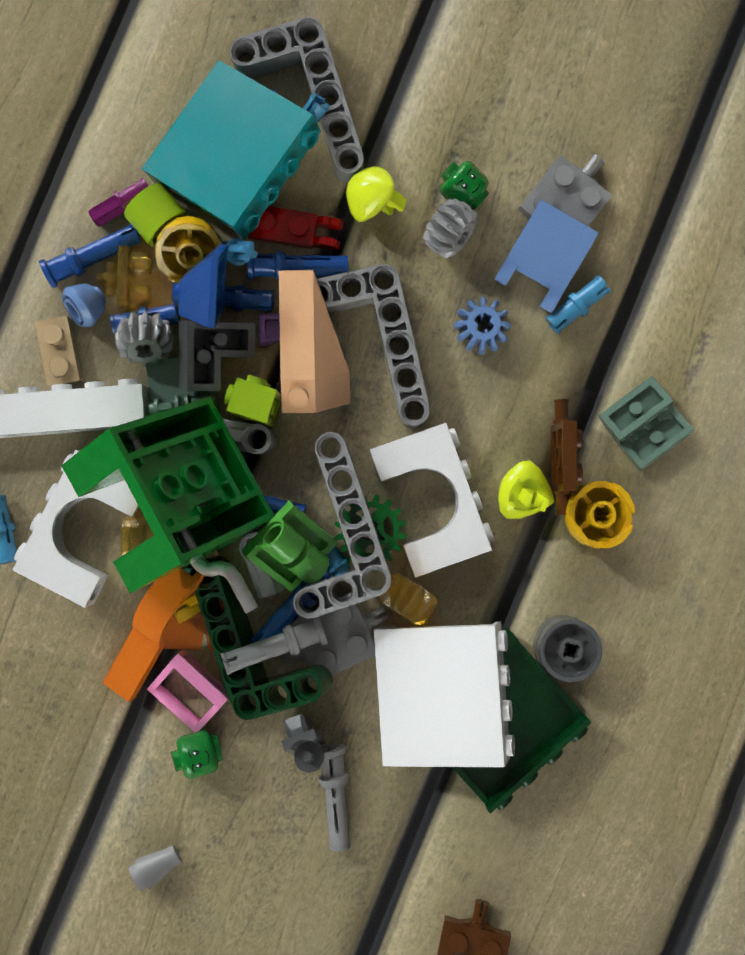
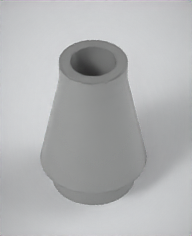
[128,845,182,891]

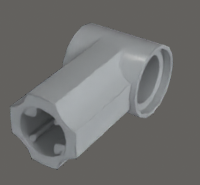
[223,419,277,455]
[239,530,286,599]

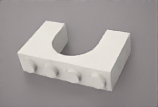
[370,423,494,578]
[13,450,142,608]

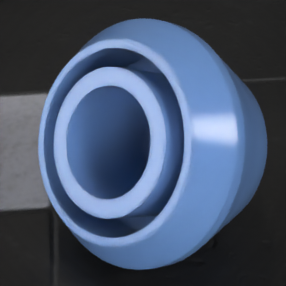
[62,283,106,328]

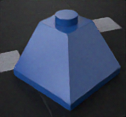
[173,244,228,328]

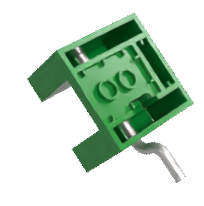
[61,397,275,614]

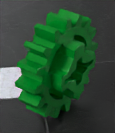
[335,494,407,562]

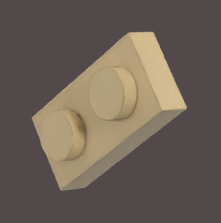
[35,316,83,388]

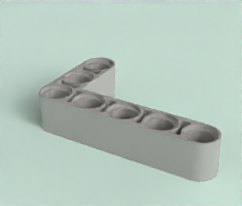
[230,17,364,183]
[317,264,430,428]
[293,432,392,619]

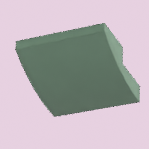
[599,376,694,472]

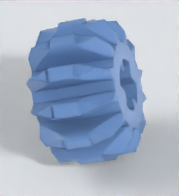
[454,297,511,355]

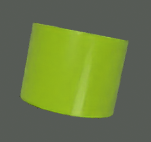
[124,183,188,247]

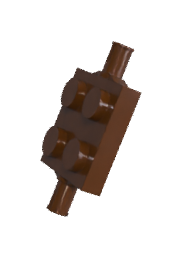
[551,399,583,515]
[437,899,511,955]

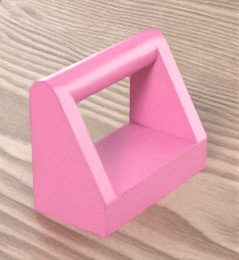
[147,649,229,732]

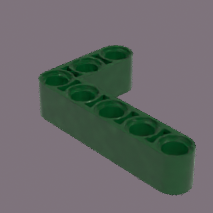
[190,555,333,720]

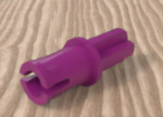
[88,178,148,227]

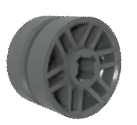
[533,615,602,682]

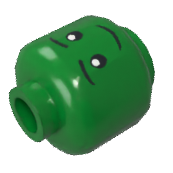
[440,161,489,210]
[171,730,223,779]

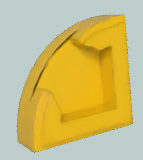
[174,595,201,624]

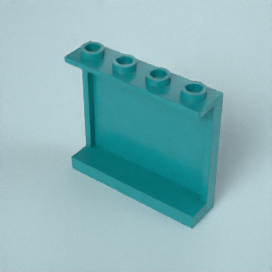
[142,60,321,240]

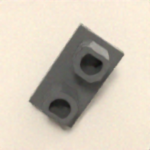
[281,714,326,773]

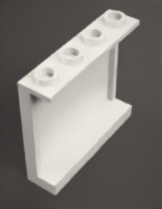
[374,622,515,767]

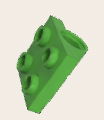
[242,501,338,592]

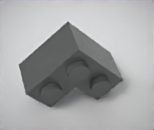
[179,320,255,391]

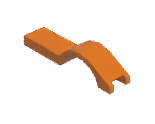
[103,568,204,702]

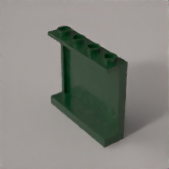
[452,626,592,814]

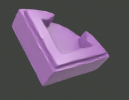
[259,313,280,348]

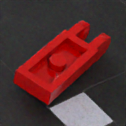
[248,206,343,250]

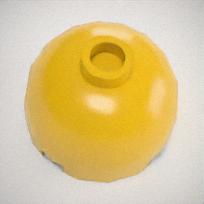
[155,216,222,283]
[564,481,635,549]

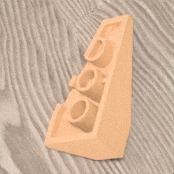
[279,270,350,413]

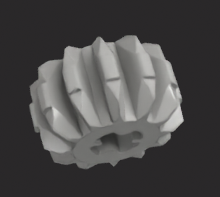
[423,198,478,258]
[115,311,174,366]

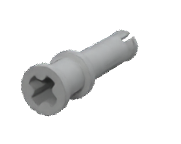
[220,617,327,675]
[319,743,351,851]

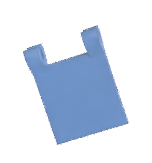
[494,199,599,313]

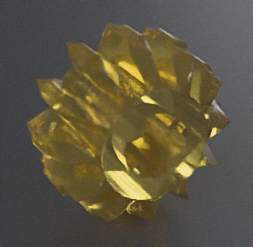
[378,573,437,625]

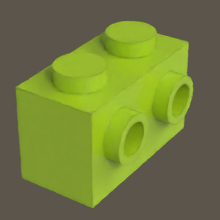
[224,375,281,428]

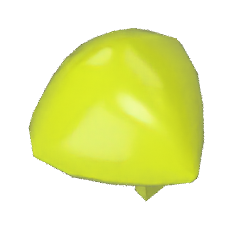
[346,166,407,222]
[498,460,555,519]

